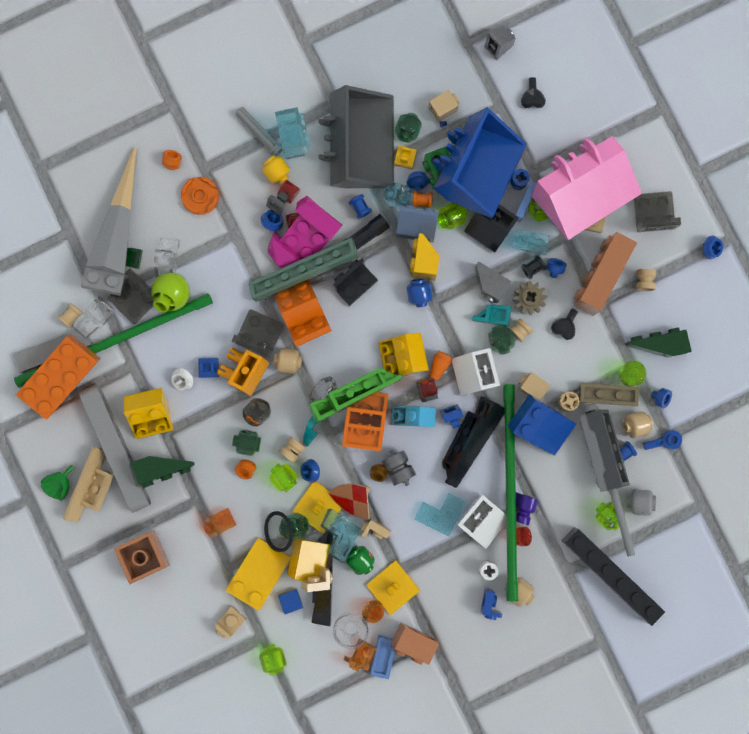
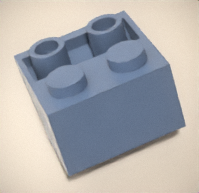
[396,205,438,243]

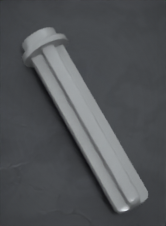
[236,107,283,156]

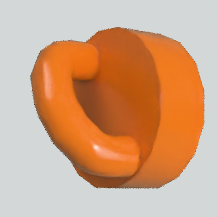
[162,150,182,170]
[235,459,257,479]

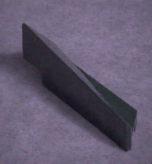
[442,396,505,488]
[312,527,334,626]

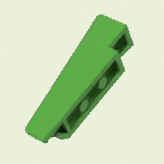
[309,368,403,424]

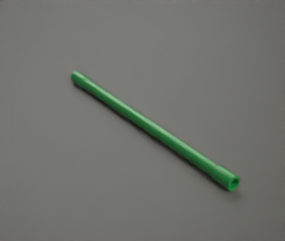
[14,293,213,388]
[503,384,519,601]

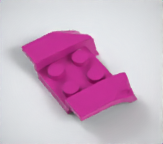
[268,196,342,268]

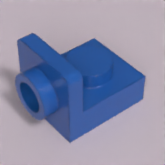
[480,588,502,620]

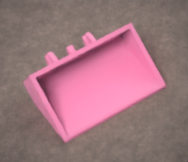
[531,136,642,240]

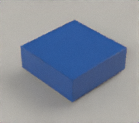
[278,589,303,615]

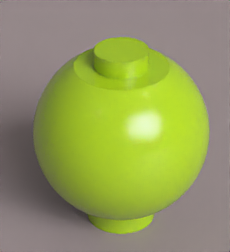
[151,272,190,313]

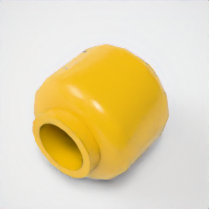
[262,155,290,184]

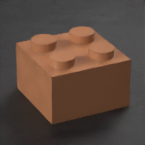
[114,530,170,585]

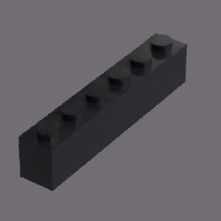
[561,527,665,626]

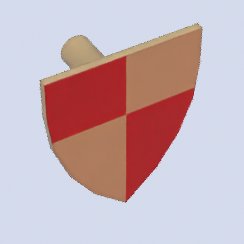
[329,483,370,520]

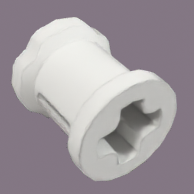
[479,561,498,580]

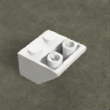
[451,348,500,396]
[456,494,506,549]

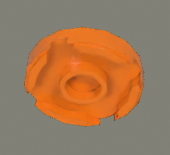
[181,177,219,215]

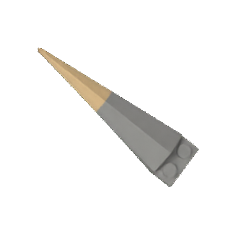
[81,147,137,296]

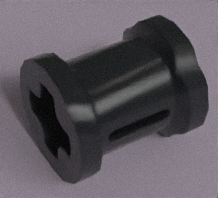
[521,255,546,280]

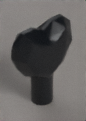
[521,77,546,108]
[551,309,578,340]

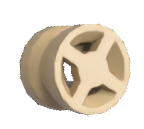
[509,318,533,343]
[558,392,580,411]

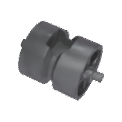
[382,450,417,486]

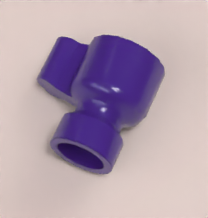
[516,492,539,525]

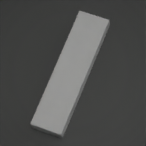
[13,327,92,373]

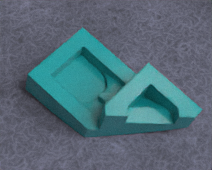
[472,304,512,326]
[303,416,318,447]

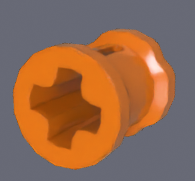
[412,191,433,208]

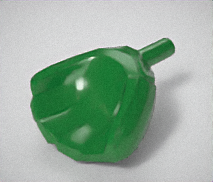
[41,465,75,501]

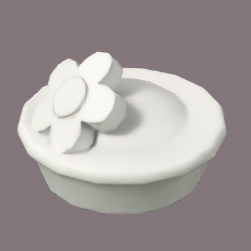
[171,368,194,390]

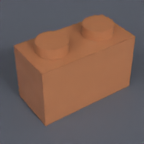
[390,622,440,665]

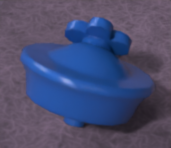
[406,171,430,191]
[261,210,284,231]
[703,235,723,259]
[300,459,320,483]

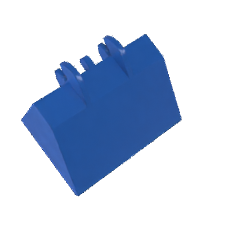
[433,107,527,219]

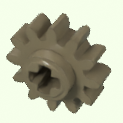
[512,281,547,315]

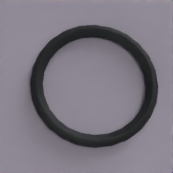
[264,511,293,552]

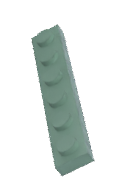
[249,238,359,302]

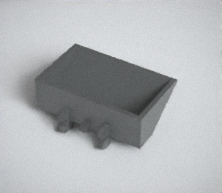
[318,85,394,188]

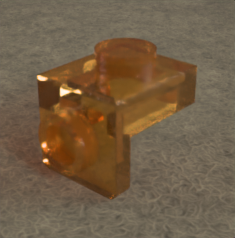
[203,508,237,538]
[343,639,378,671]

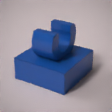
[198,358,219,378]
[440,404,463,429]

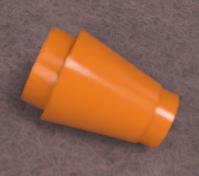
[428,350,452,381]

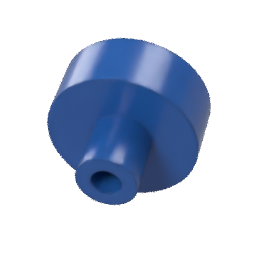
[546,258,567,278]
[651,388,672,409]

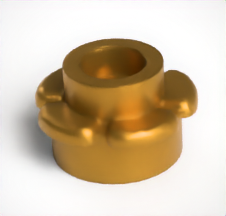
[370,464,389,482]

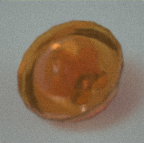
[362,600,384,623]

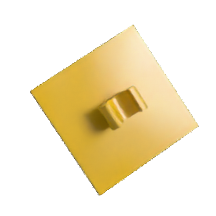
[292,481,342,534]
[366,560,420,616]

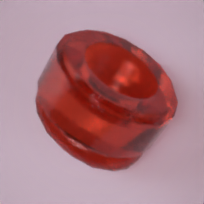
[516,527,532,546]

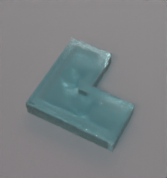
[414,493,466,536]
[321,509,361,563]

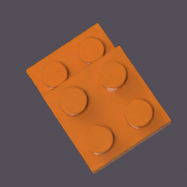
[274,280,332,347]
[342,392,389,451]

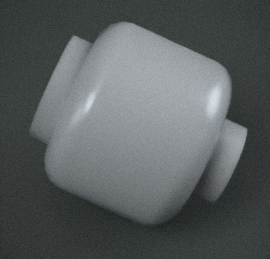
[627,490,656,516]

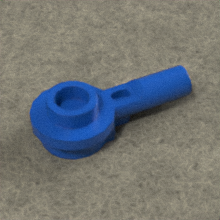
[643,430,682,450]

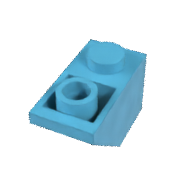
[391,406,436,427]

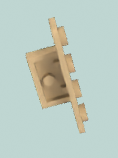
[63,447,114,522]

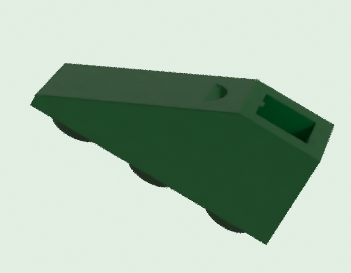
[625,327,692,358]
[129,456,195,488]

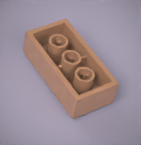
[573,232,637,316]

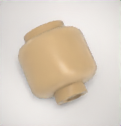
[274,348,302,374]
[622,411,653,438]
[504,577,535,607]

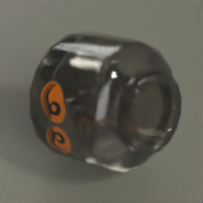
[242,398,271,427]

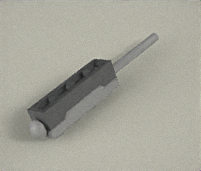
[580,404,635,557]

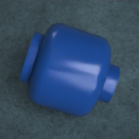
[406,278,433,307]

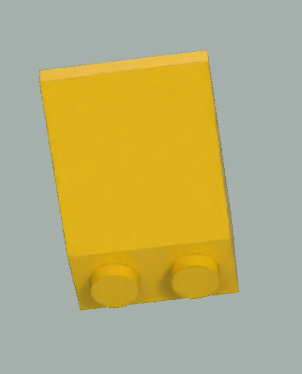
[225,537,290,611]

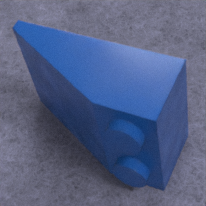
[508,394,577,455]

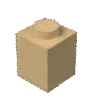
[428,90,459,123]
[518,372,551,400]

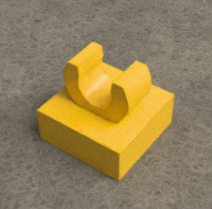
[394,145,417,169]

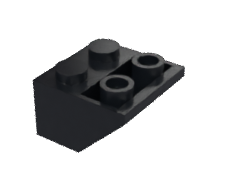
[464,204,519,253]

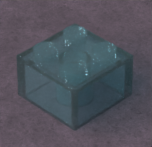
[275,107,310,159]

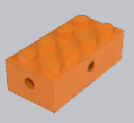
[16,333,101,420]

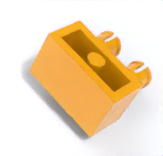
[217,347,270,396]

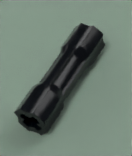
[343,214,390,250]

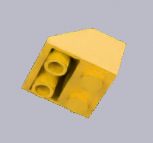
[410,233,440,281]
[378,333,429,376]
[124,388,173,439]

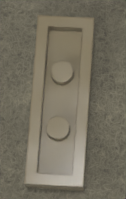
[579,383,639,406]

